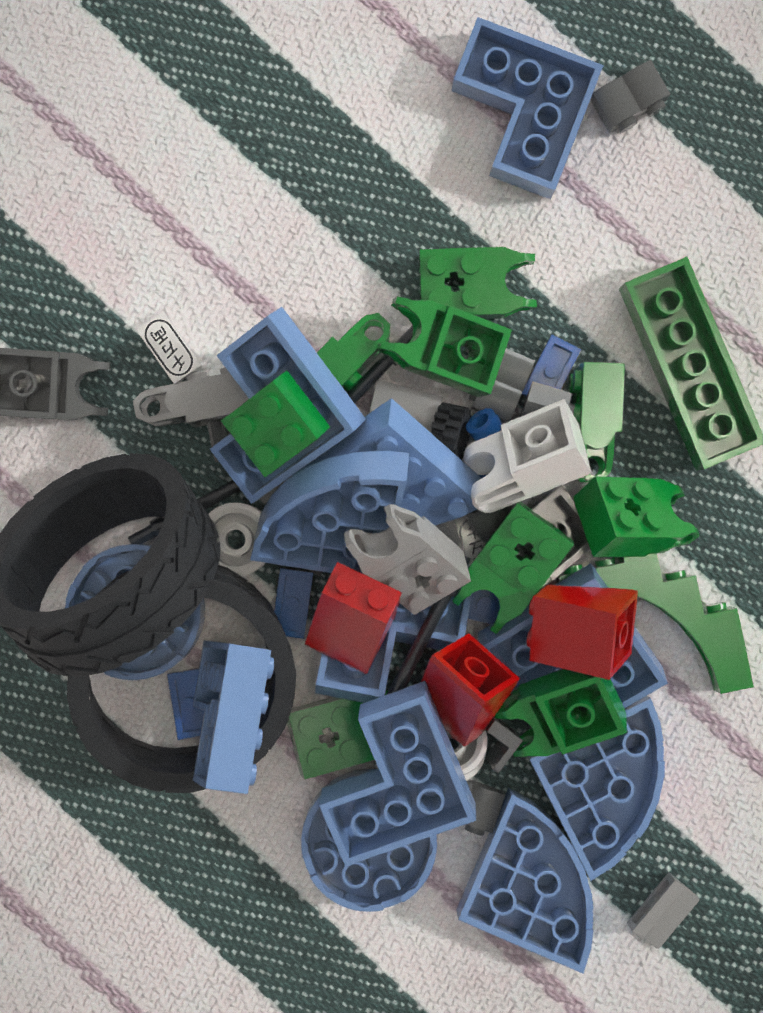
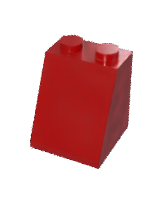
[305,562,402,675]
[527,585,638,680]
[421,633,520,747]

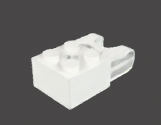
[464,399,592,513]

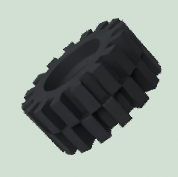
[431,402,472,460]

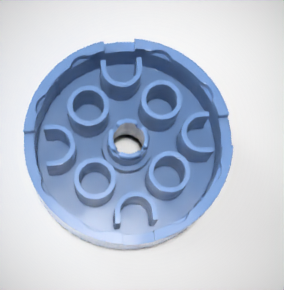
[65,544,205,680]
[301,769,437,912]

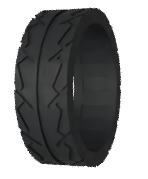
[0,453,220,677]
[67,565,296,793]

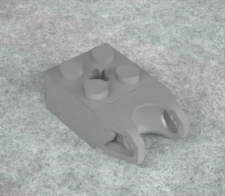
[133,367,249,427]
[344,504,471,615]

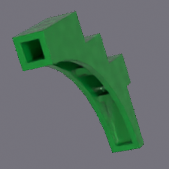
[556,553,754,694]

